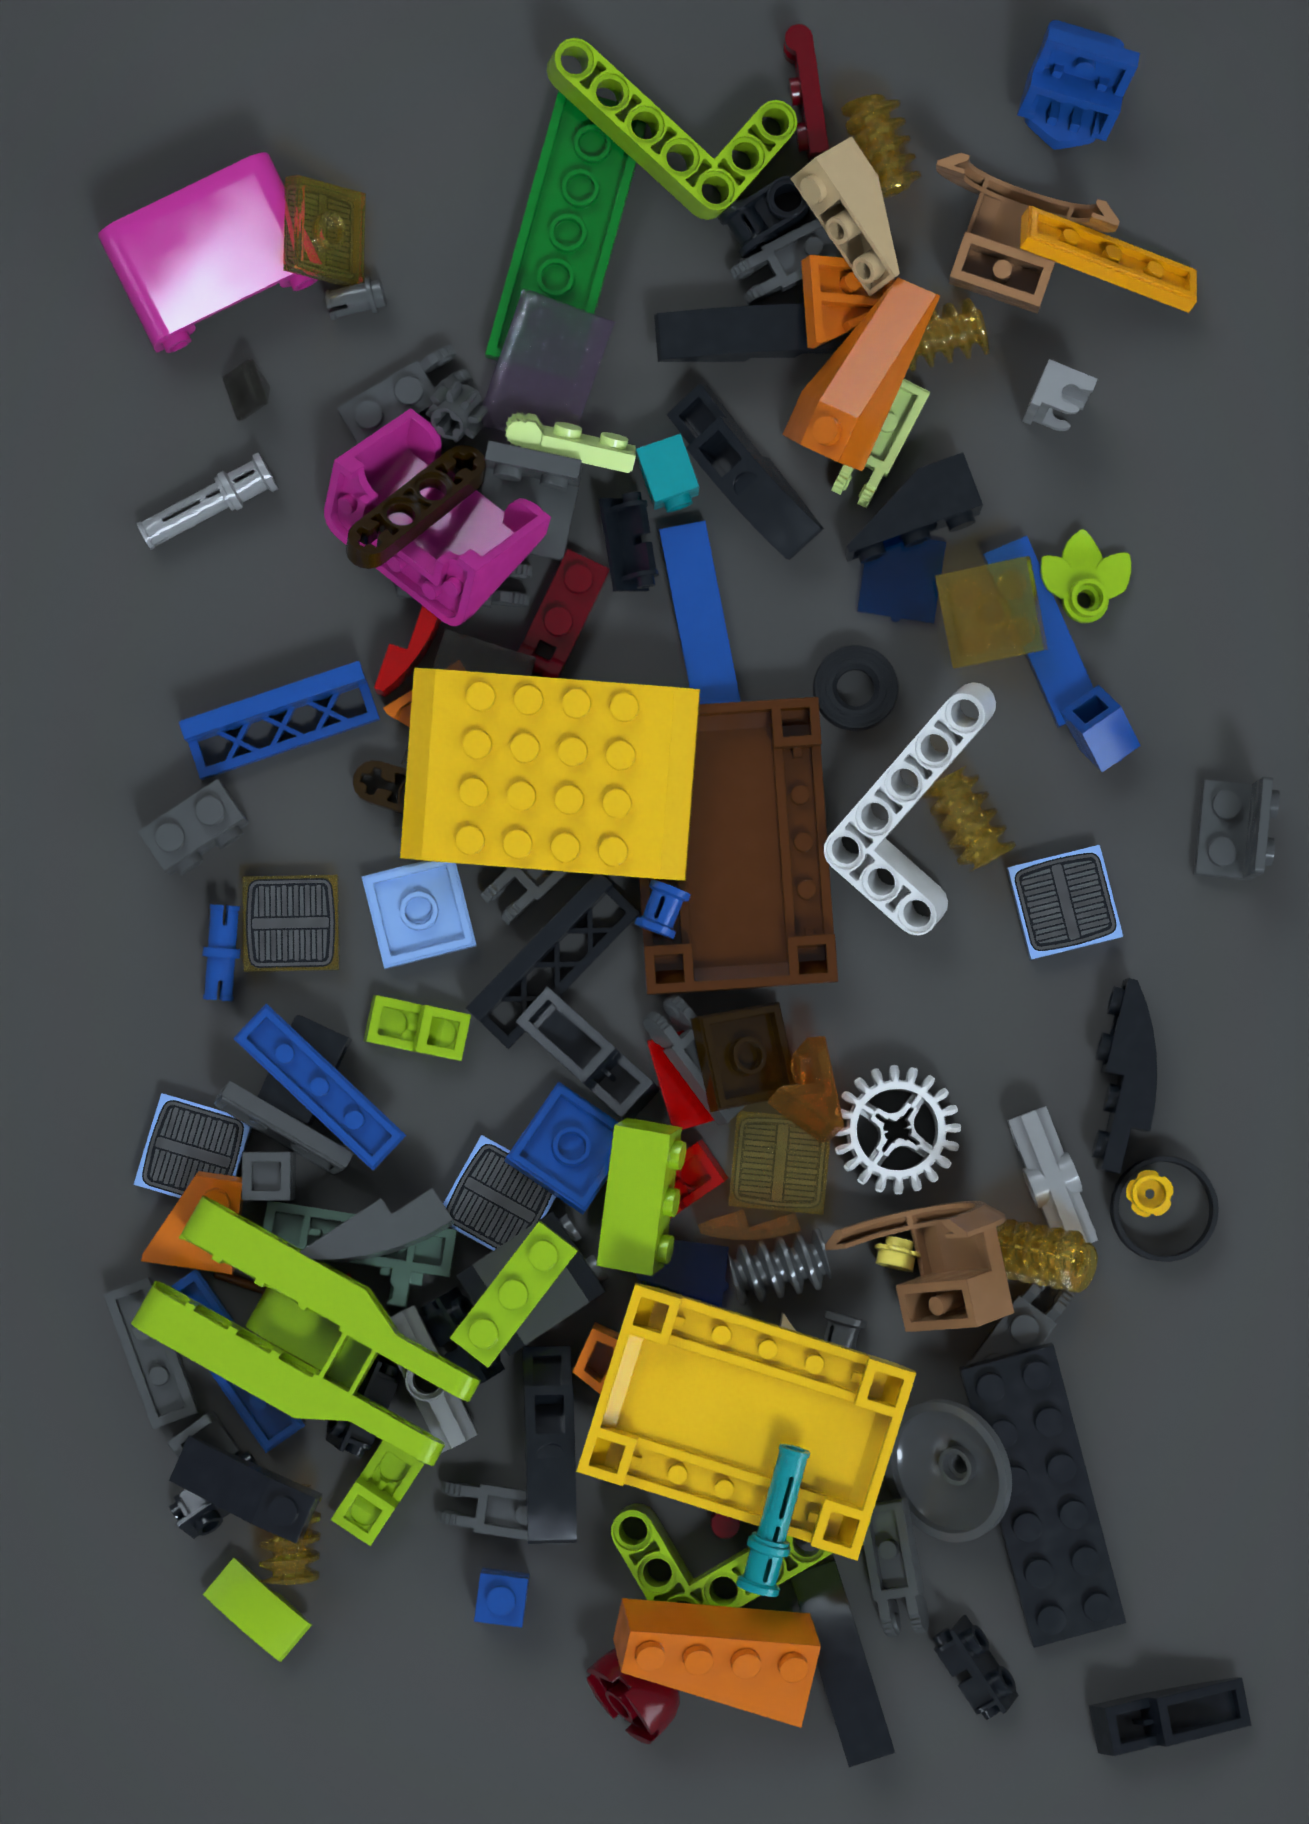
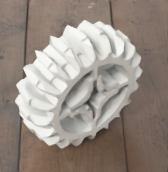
[831,1065,961,1194]

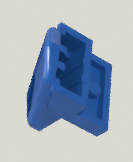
[1017,20,1140,150]

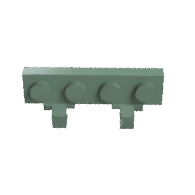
[263,1201,457,1309]

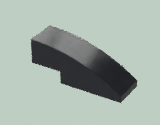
[515,986,660,1120]
[1089,1677,1252,1756]

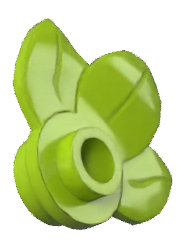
[1040,529,1131,623]

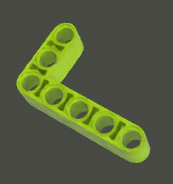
[546,38,797,220]
[611,1503,872,1608]

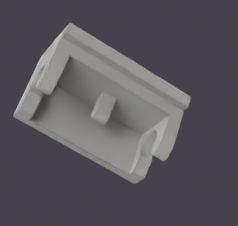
[1022,359,1098,431]

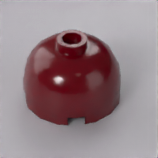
[586,1648,680,1744]

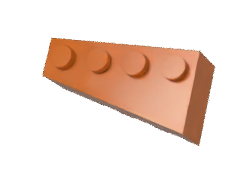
[613,1598,821,1728]

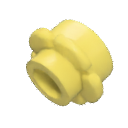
[874,1236,921,1272]

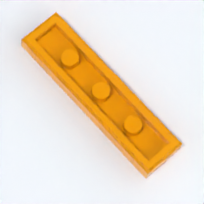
[1020,205,1197,313]

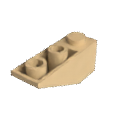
[790,136,900,296]

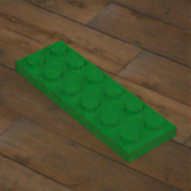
[485,91,648,382]

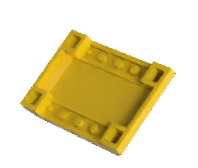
[400,668,700,881]
[576,1283,916,1561]

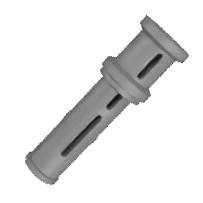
[137,451,279,550]

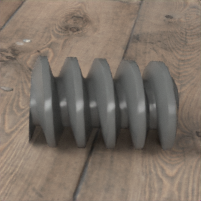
[727,1228,831,1306]

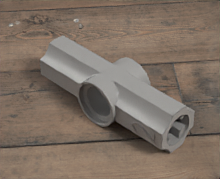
[1007,1106,1098,1255]
[390,1305,478,1453]

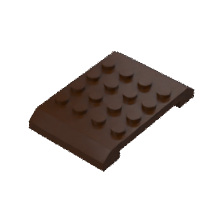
[639,697,838,995]

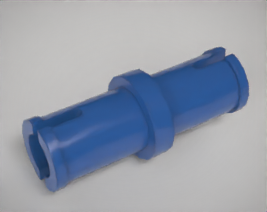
[202,904,241,1001]

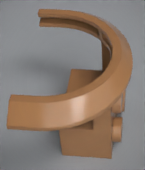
[936,153,1120,314]
[825,1201,1014,1332]

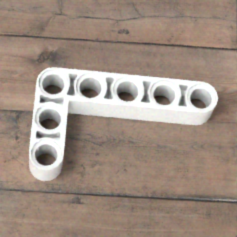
[824,682,996,936]

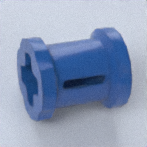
[634,879,691,939]

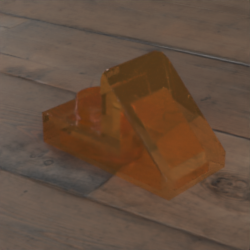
[768,1036,844,1142]

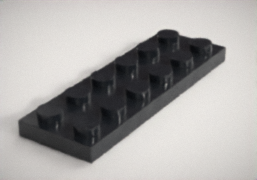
[959,1343,1126,1648]

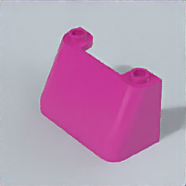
[98,152,319,353]
[324,408,551,626]

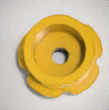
[1126,1170,1174,1217]

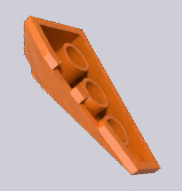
[782,277,940,472]

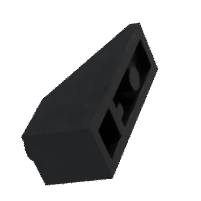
[169,1435,322,1544]

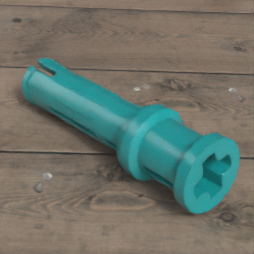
[736,1444,810,1597]

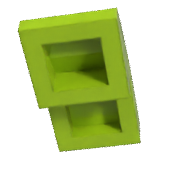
[363,995,471,1061]
[331,1441,425,1546]
[203,1558,312,1662]

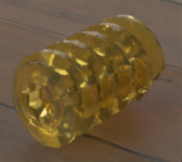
[841,94,921,199]
[909,298,990,372]
[922,766,1016,873]
[996,1218,1098,1292]
[259,1483,322,1585]

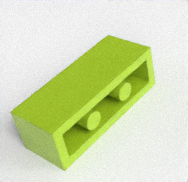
[596,1118,686,1276]
[450,1221,579,1368]

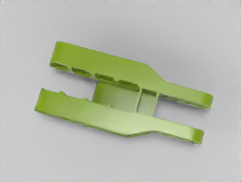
[131,1196,481,1466]

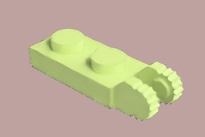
[831,379,930,508]
[505,411,636,473]

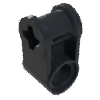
[718,176,809,259]

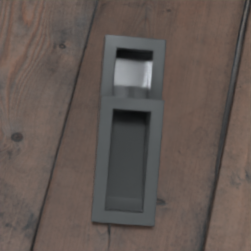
[300,1188,455,1263]

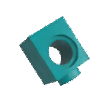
[636,433,699,513]

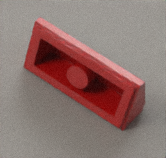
[647,1030,715,1130]

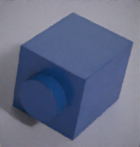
[1060,685,1141,772]
[474,1567,530,1628]

